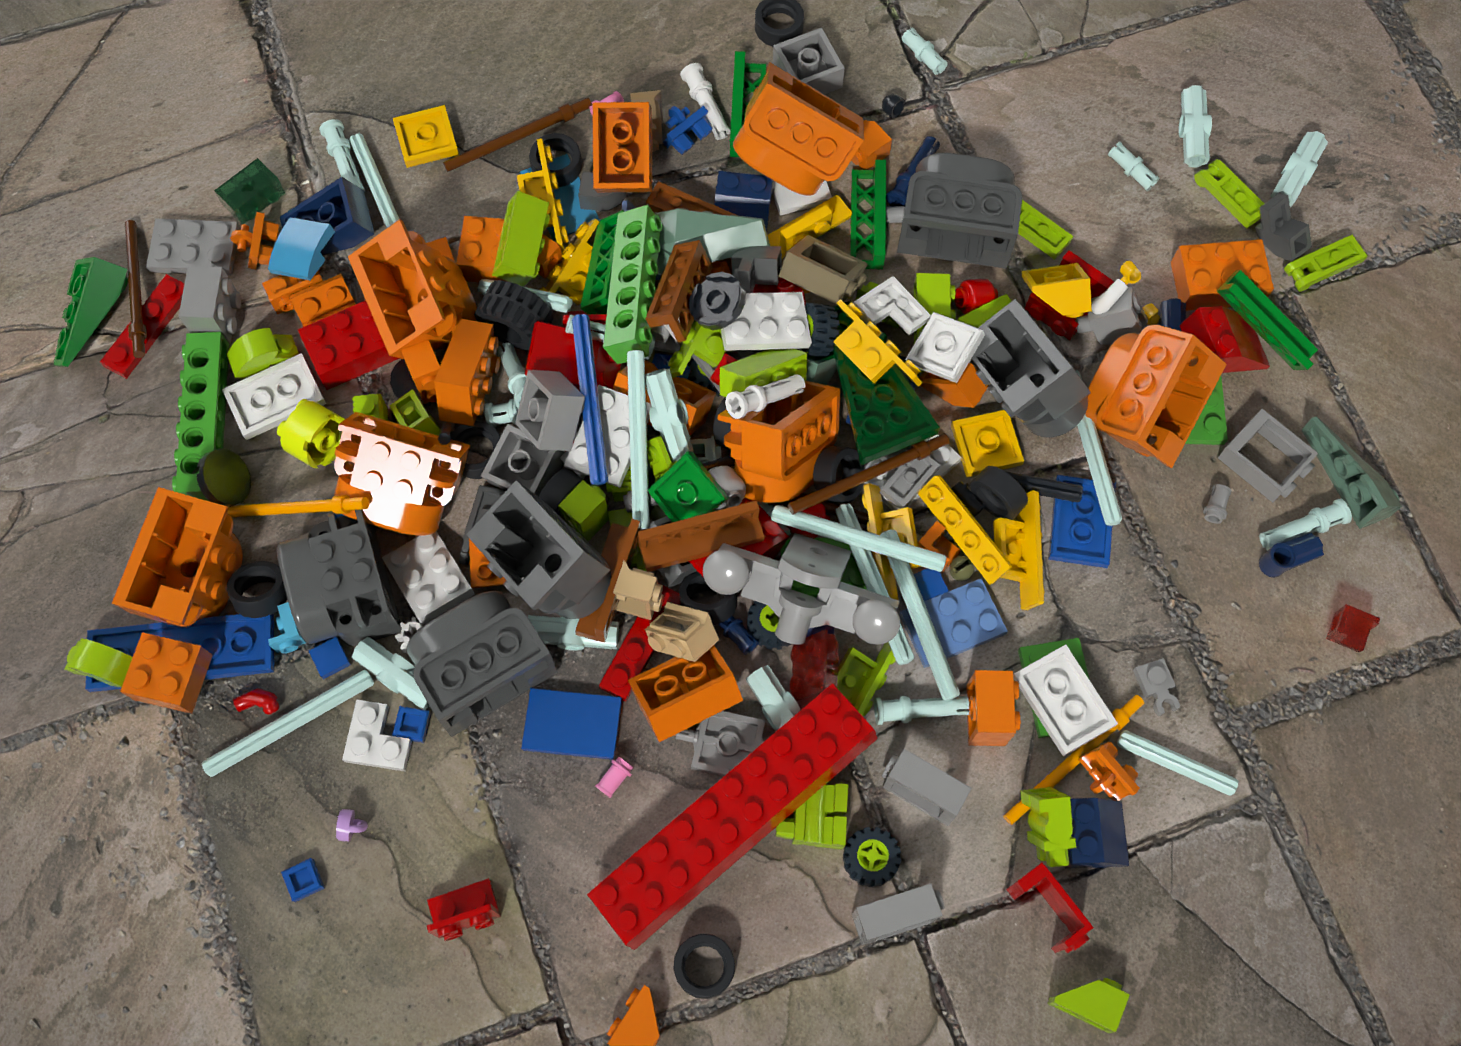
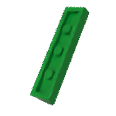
[730,51,766,157]
[850,160,886,270]
[580,210,625,315]
[1217,270,1318,370]

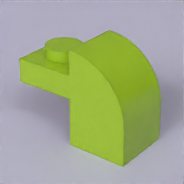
[227,328,299,378]
[64,638,133,688]

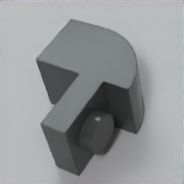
[578,171,627,212]
[1255,193,1312,262]
[731,246,782,293]

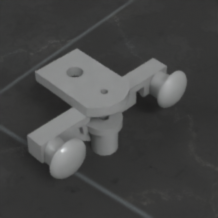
[703,533,900,645]

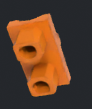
[230,212,279,270]
[1078,742,1140,801]

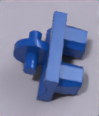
[663,106,713,155]

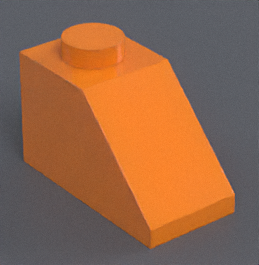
[919,363,989,408]

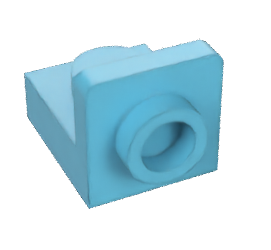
[268,602,306,653]

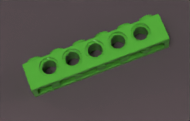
[603,205,662,364]
[172,332,229,501]

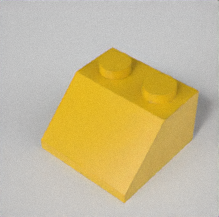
[1021,263,1092,318]

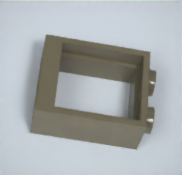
[779,235,868,304]

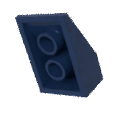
[280,177,374,256]

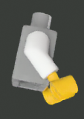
[1075,261,1160,345]

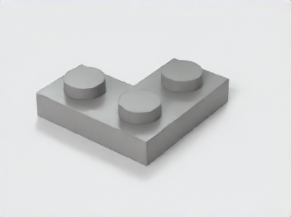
[880,445,940,509]

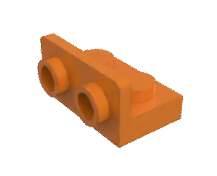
[262,270,323,315]
[289,274,355,327]

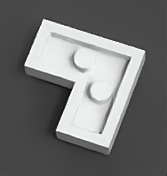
[853,276,931,335]
[342,700,412,771]

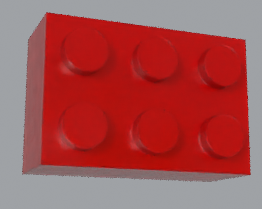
[297,300,400,390]

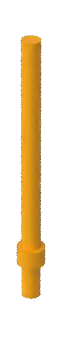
[227,495,370,517]
[1003,695,1145,825]

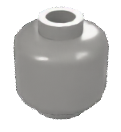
[708,466,746,510]

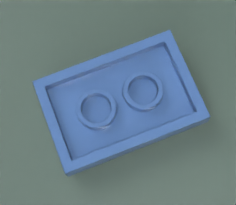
[899,578,1008,668]

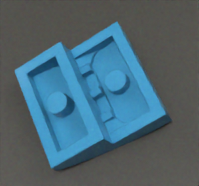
[268,217,335,281]

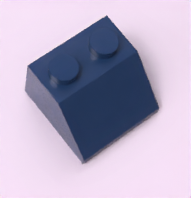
[714,171,773,232]
[1065,798,1129,869]

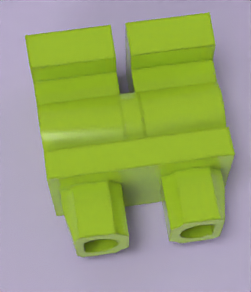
[775,783,848,850]
[1020,787,1076,867]

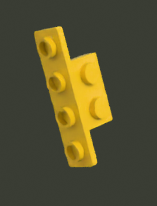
[517,138,569,252]
[767,195,852,258]
[540,218,600,305]
[833,299,923,387]
[918,475,1012,584]
[862,483,922,600]
[993,490,1045,610]

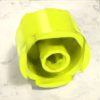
[277,399,345,468]

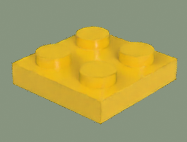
[393,105,459,168]
[951,410,1024,478]

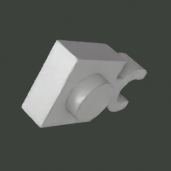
[1133,658,1180,717]

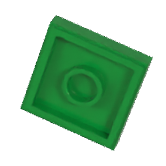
[647,451,729,522]

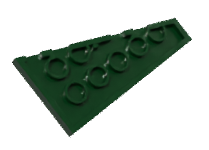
[833,300,940,465]

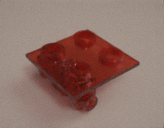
[790,630,839,701]

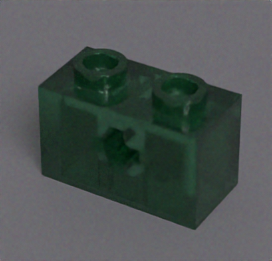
[214,158,285,225]

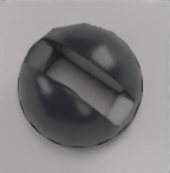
[882,94,905,118]

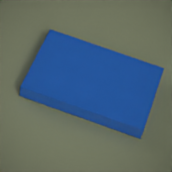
[1048,475,1116,568]
[521,688,622,760]

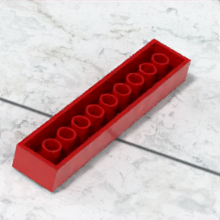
[587,683,878,950]

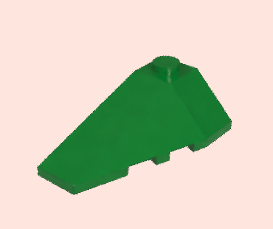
[53,257,128,367]

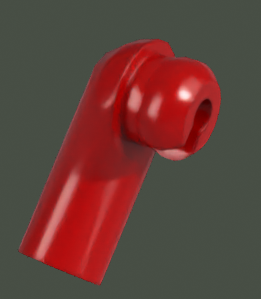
[233,688,280,715]

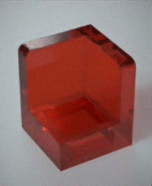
[1326,604,1380,653]

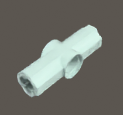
[1178,85,1212,168]
[1270,131,1328,207]
[645,368,694,462]
[528,615,619,651]
[352,637,430,710]
[746,665,801,731]

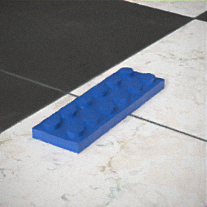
[85,614,274,692]

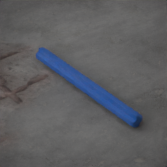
[572,314,608,485]

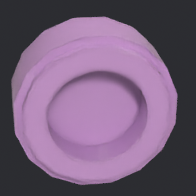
[336,809,368,842]

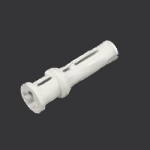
[680,63,730,140]
[725,374,805,419]

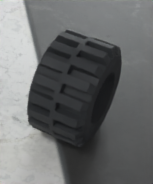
[474,280,554,350]

